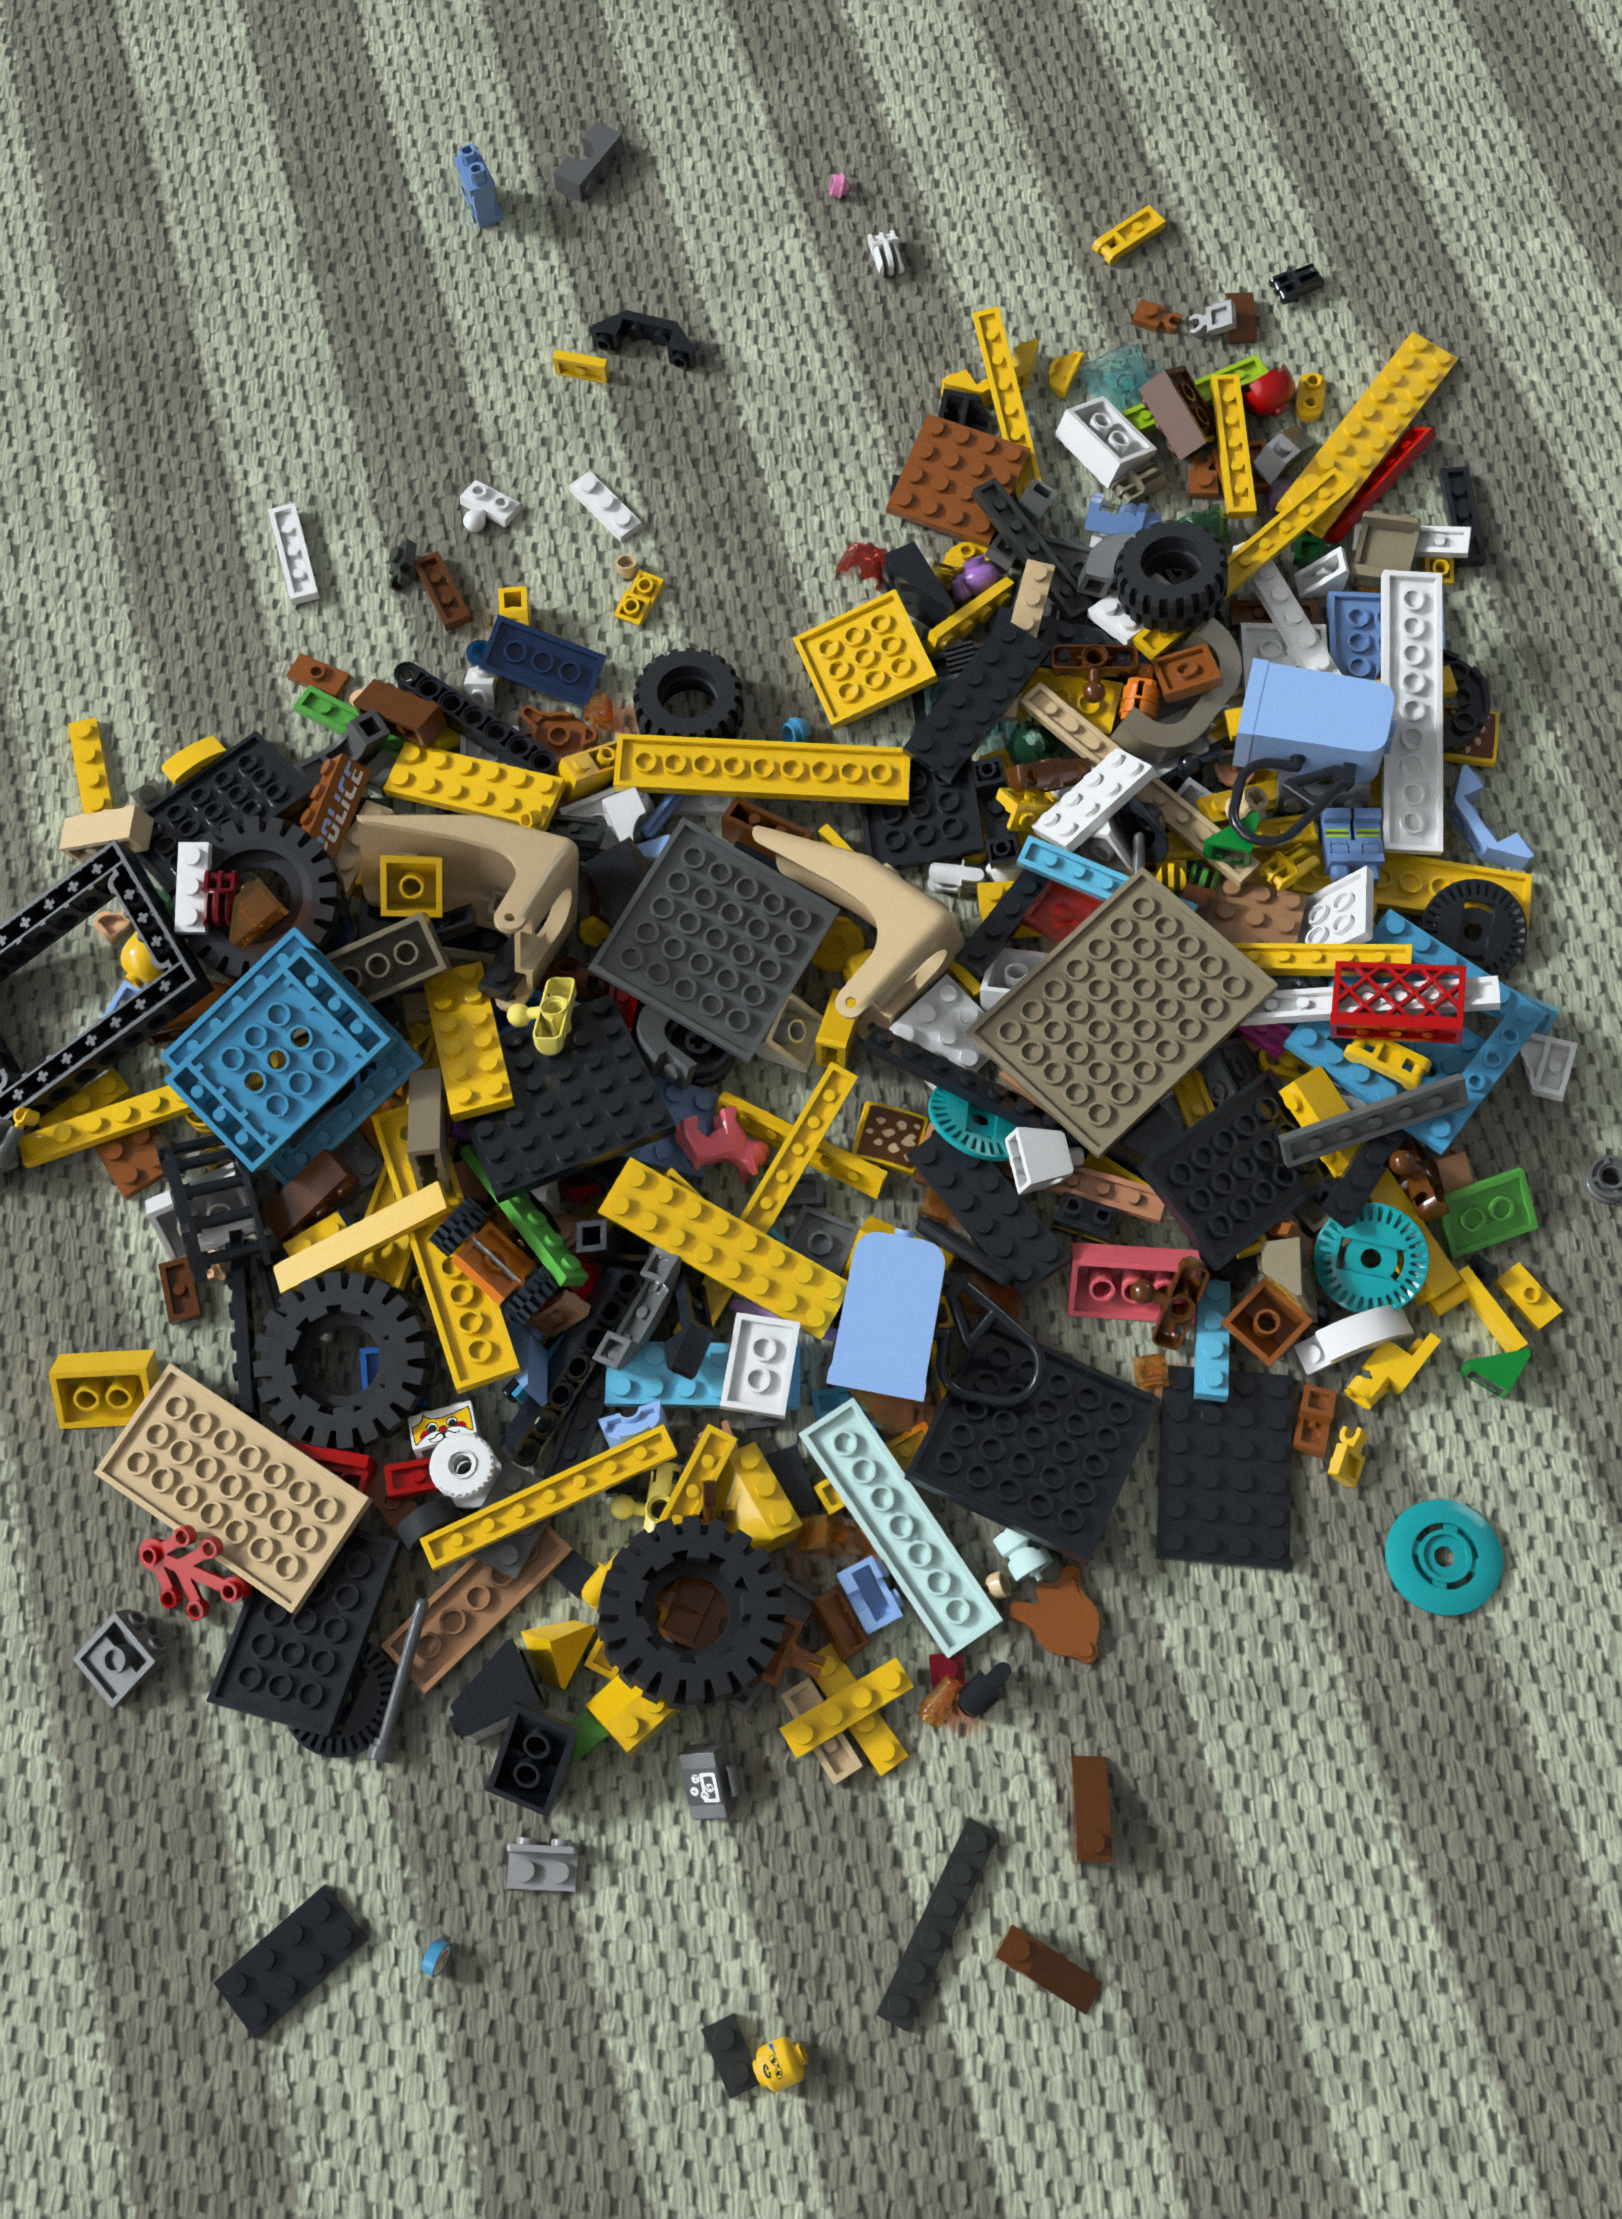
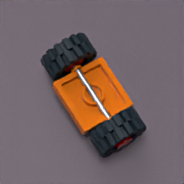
[429,1197,560,1326]

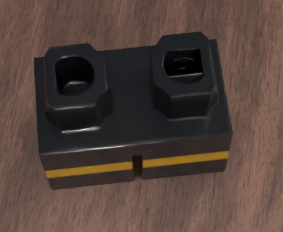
[1051,1191,1119,1245]

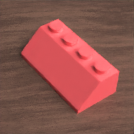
[1067,1242,1201,1324]

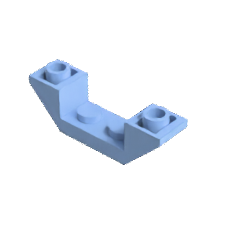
[1448,764,1534,871]

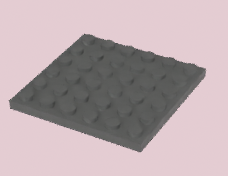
[588,817,840,1064]

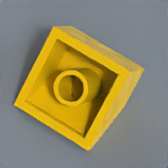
[380,855,444,918]

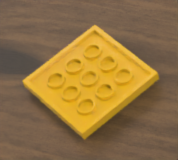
[793,589,939,731]

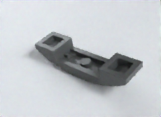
[592,1247,682,1371]

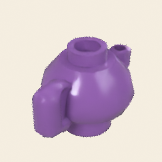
[950,555,1008,602]

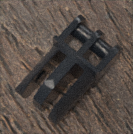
[1268,263,1325,305]
[958,1662,1012,1718]

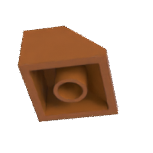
[1221,1277,1314,1368]

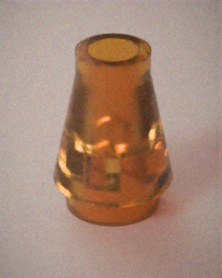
[917,1675,963,1729]

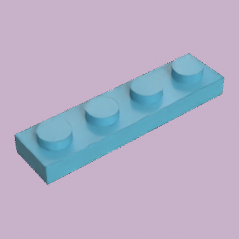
[1194,1279,1230,1402]

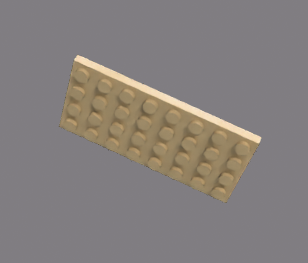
[94,1363,373,1615]

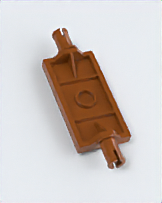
[655,1577,826,1688]

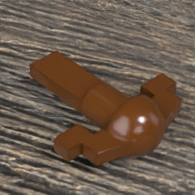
[687,1479,733,1525]

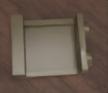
[1348,510,1421,590]

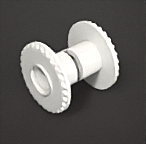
[429,1433,502,1509]

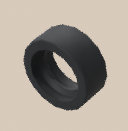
[397,1496,463,1553]

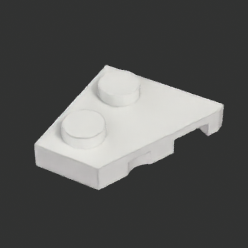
[1520,1033,1578,1102]

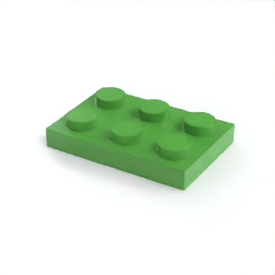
[1438,1167,1539,1259]

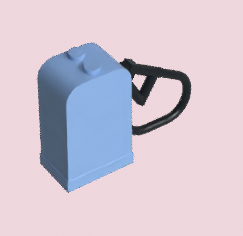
[1228,658,1397,847]
[826,1228,1046,1407]

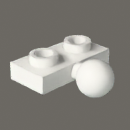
[460,480,521,532]

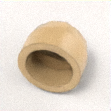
[615,554,638,579]
[983,1570,1011,1600]

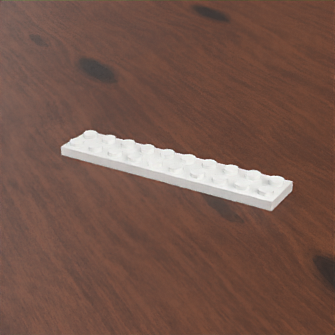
[1381,570,1443,856]

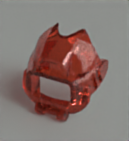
[835,541,888,592]

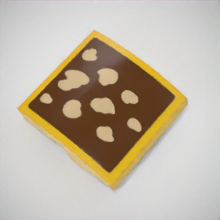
[1443,705,1499,768]
[851,1101,929,1176]

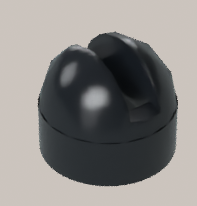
[1312,1300,1331,1327]

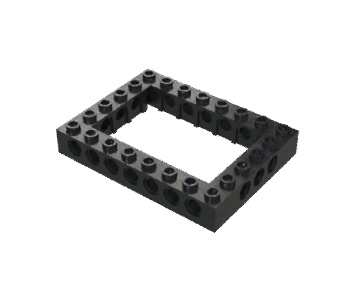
[0,839,215,1131]

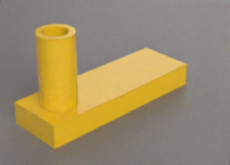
[1427,1265,1528,1353]

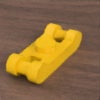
[1343,1039,1432,1090]

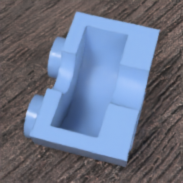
[598,1400,669,1449]
[837,1555,904,1635]

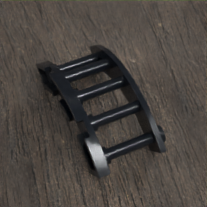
[153,1133,275,1283]

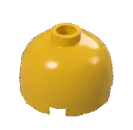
[120,931,164,988]

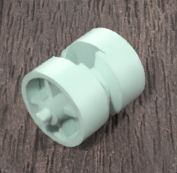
[993,1528,1054,1582]

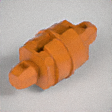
[1118,663,1161,722]

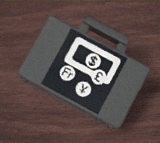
[678,1743,742,1820]

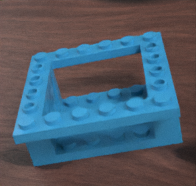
[1283,908,1547,1155]
[160,926,426,1186]

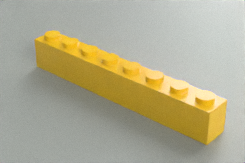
[1278,1065,1461,1306]

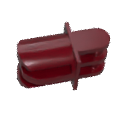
[201,870,240,927]

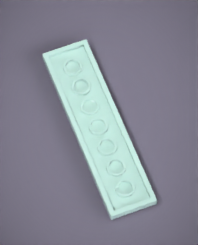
[799,1398,1003,1658]

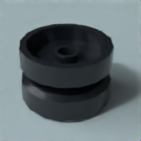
[667,1021,735,1088]

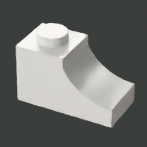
[602,787,650,843]

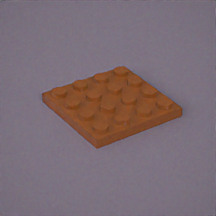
[886,413,1031,548]

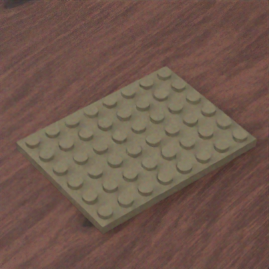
[966,867,1278,1160]

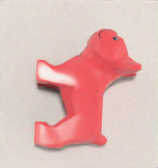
[674,1106,770,1184]

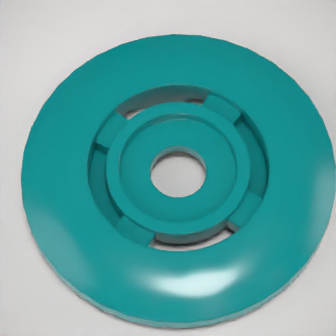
[928,1087,1018,1161]
[1313,1202,1429,1313]
[1385,1499,1503,1616]

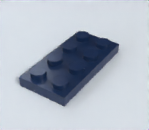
[478,614,606,711]

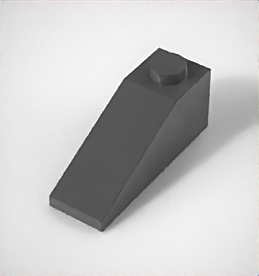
[1251,425,1317,485]

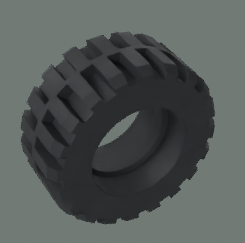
[1116,520,1228,633]
[633,648,744,739]

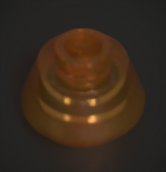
[584,692,614,731]

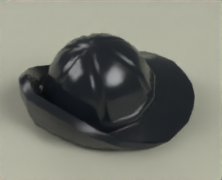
[1119,794,1169,864]

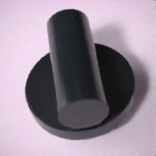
[1469,1254,1499,1287]

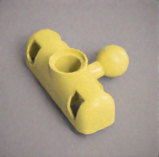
[507,977,577,1056]
[610,1461,683,1533]

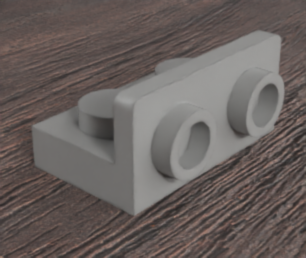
[506,1837,580,1892]

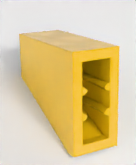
[815,989,860,1069]

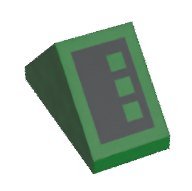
[1202,811,1260,867]
[1460,1348,1531,1399]

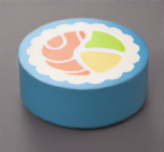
[421,1938,452,1978]

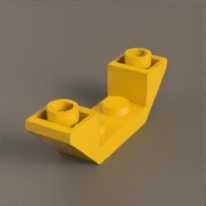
[941,338,1039,407]

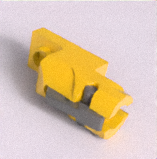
[1344,1332,1441,1410]

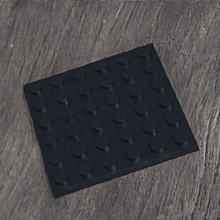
[437,993,677,1204]
[904,1323,1161,1566]

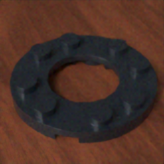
[1376,649,1491,753]

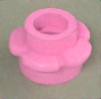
[829,173,849,200]

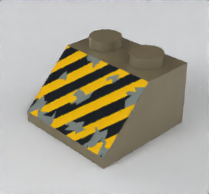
[1257,1237,1318,1324]

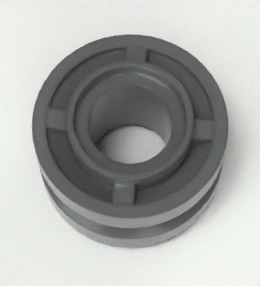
[1585,1155,1622,1205]

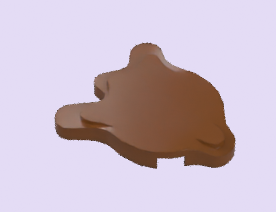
[520,705,599,758]
[1008,1565,1100,1664]

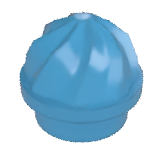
[782,717,811,743]

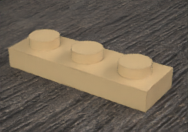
[780,1677,863,1786]

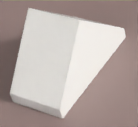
[1294,546,1350,599]

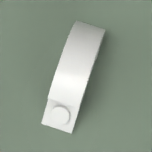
[1294,1305,1414,1375]

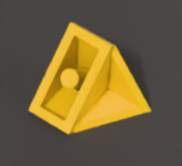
[520,1620,596,1690]

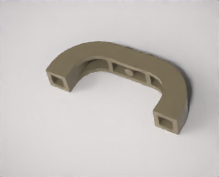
[1110,617,1242,761]

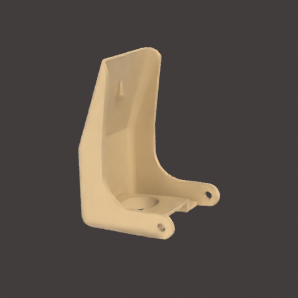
[357,815,579,1012]
[752,825,965,1040]

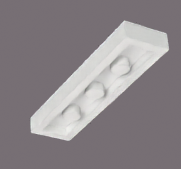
[268,503,320,605]
[1352,524,1471,558]

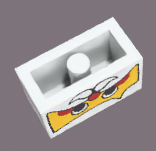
[408,1400,482,1460]

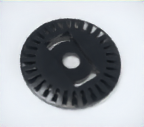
[1420,879,1527,978]
[287,1642,396,1758]

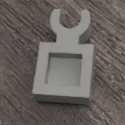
[1189,299,1237,338]

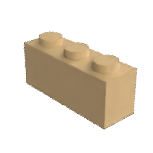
[59,805,154,861]

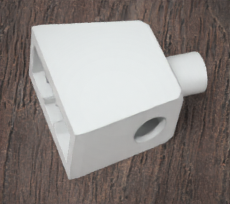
[1005,1127,1084,1195]

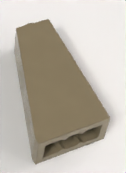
[407,1068,451,1193]

